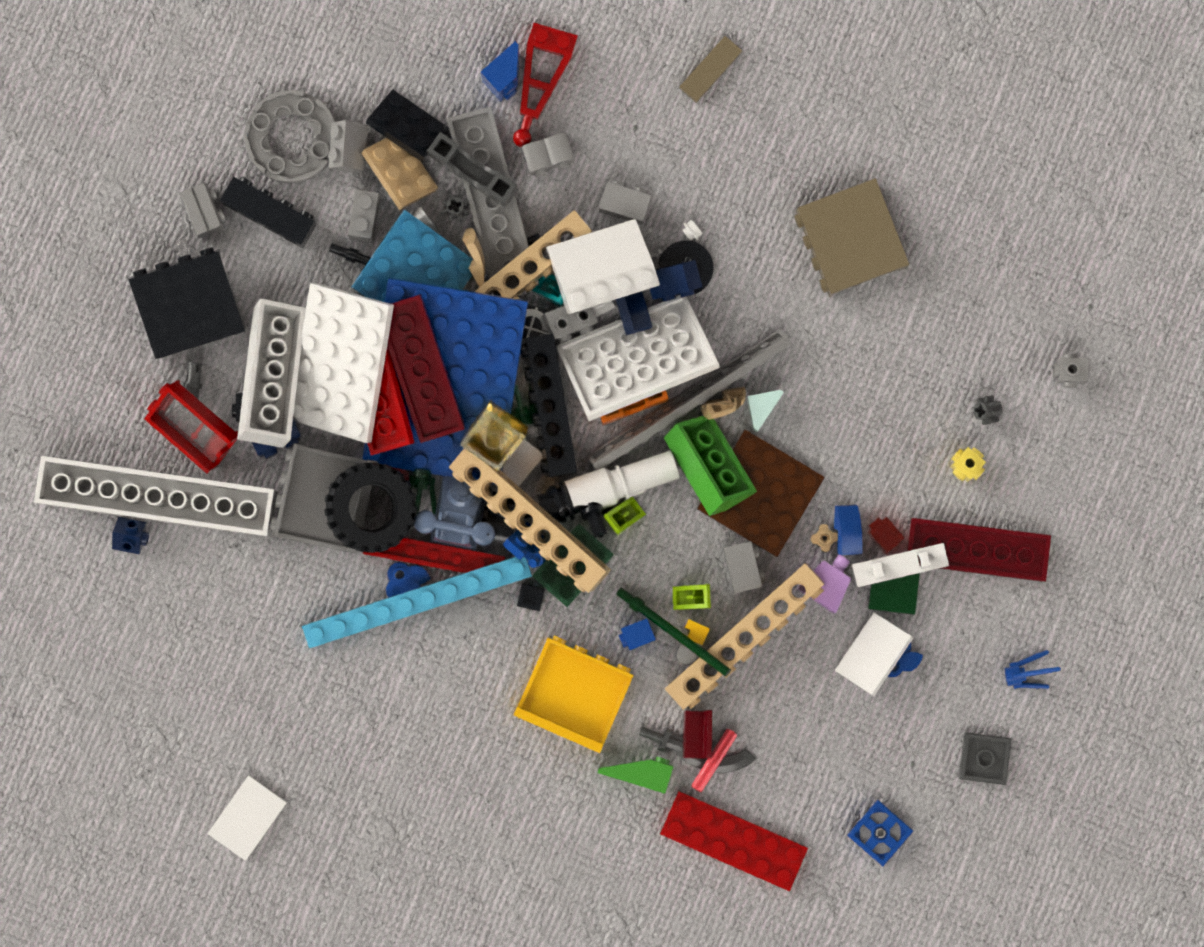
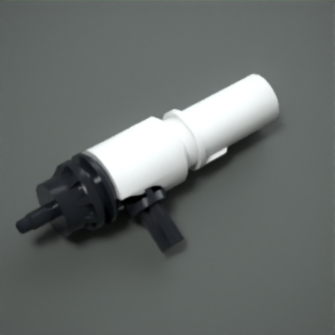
[524,451,679,538]

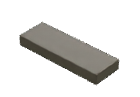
[679,36,742,103]

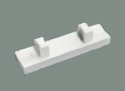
[852,543,949,588]

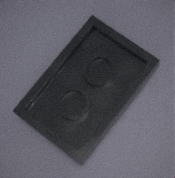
[366,89,449,162]

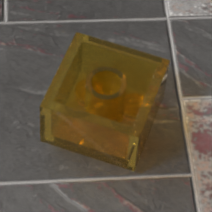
[460,400,528,472]

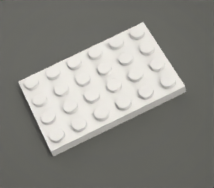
[293,283,394,443]
[556,295,720,421]

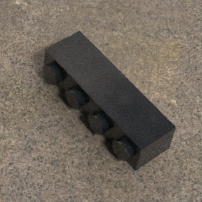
[220,177,317,248]

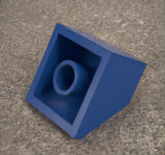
[481,41,520,102]

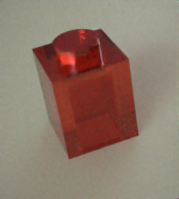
[867,517,905,554]

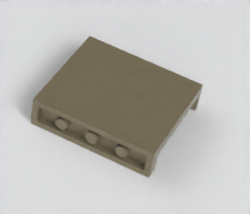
[794,178,909,297]

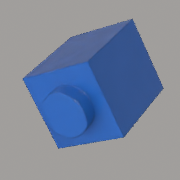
[618,618,656,651]

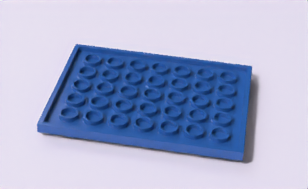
[362,278,528,485]

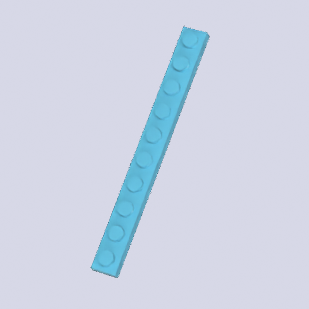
[302,557,532,649]

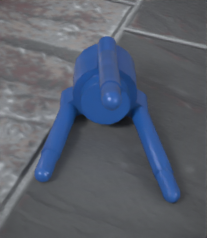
[1004,650,1061,689]

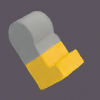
[676,619,710,665]

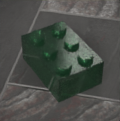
[532,524,614,608]

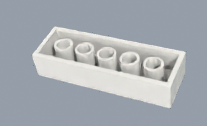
[237,299,306,448]

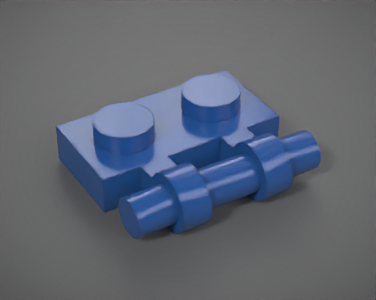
[503,522,546,568]

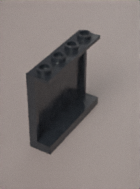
[128,247,246,360]

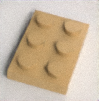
[361,138,438,210]

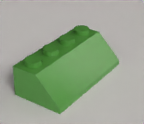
[664,415,757,516]

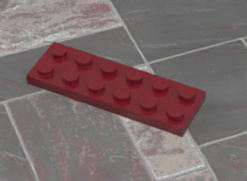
[387,294,466,443]
[907,518,1051,582]

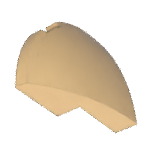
[462,227,486,287]
[700,387,746,420]

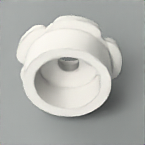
[682,220,703,241]

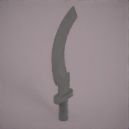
[639,727,755,773]

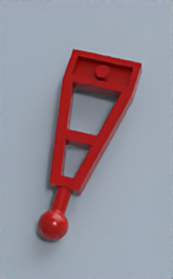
[513,23,578,147]

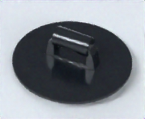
[658,240,714,296]

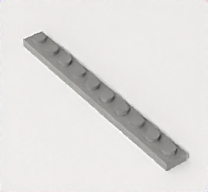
[586,329,792,470]

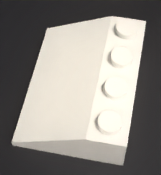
[546,219,660,314]

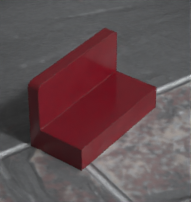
[683,710,712,759]

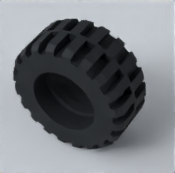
[324,462,418,553]

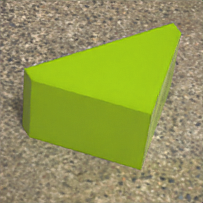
[603,496,646,536]
[672,584,711,610]

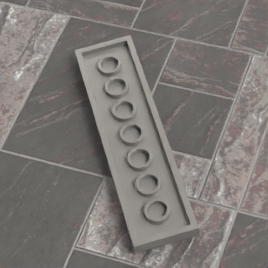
[446,106,539,296]

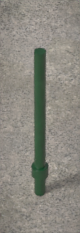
[616,587,731,677]

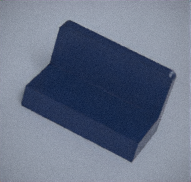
[616,291,653,336]

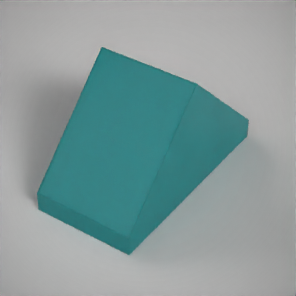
[532,274,564,308]

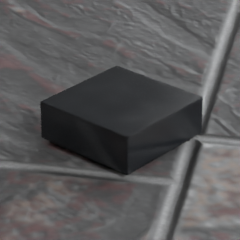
[517,583,545,612]

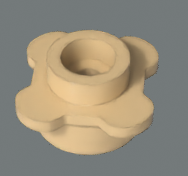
[811,524,838,552]

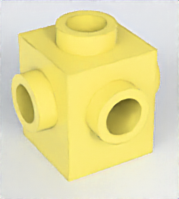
[950,447,986,482]

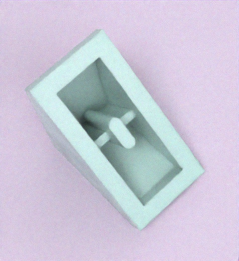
[747,390,784,433]

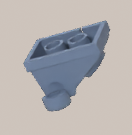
[414,476,495,551]

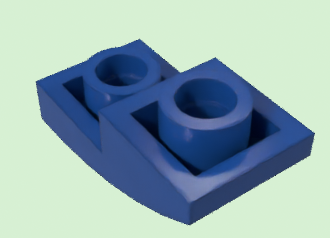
[834,505,863,555]

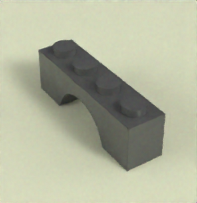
[427,132,518,208]

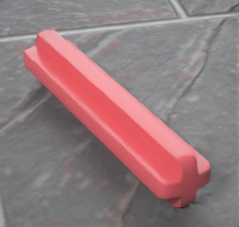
[692,729,737,792]

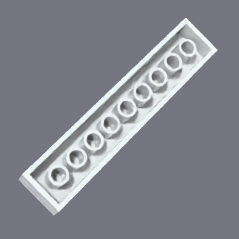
[34,456,277,537]

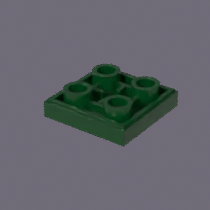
[868,573,920,615]

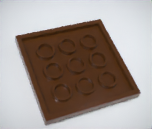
[697,430,825,557]

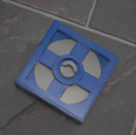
[847,800,913,867]

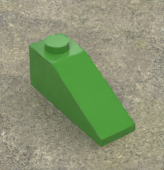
[597,756,674,794]

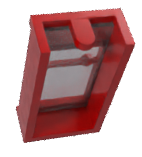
[144,380,238,474]

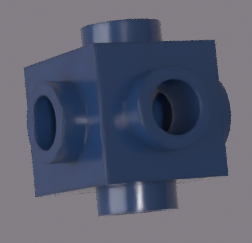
[112,517,149,555]

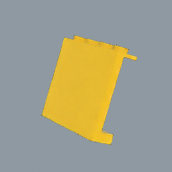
[514,635,634,753]

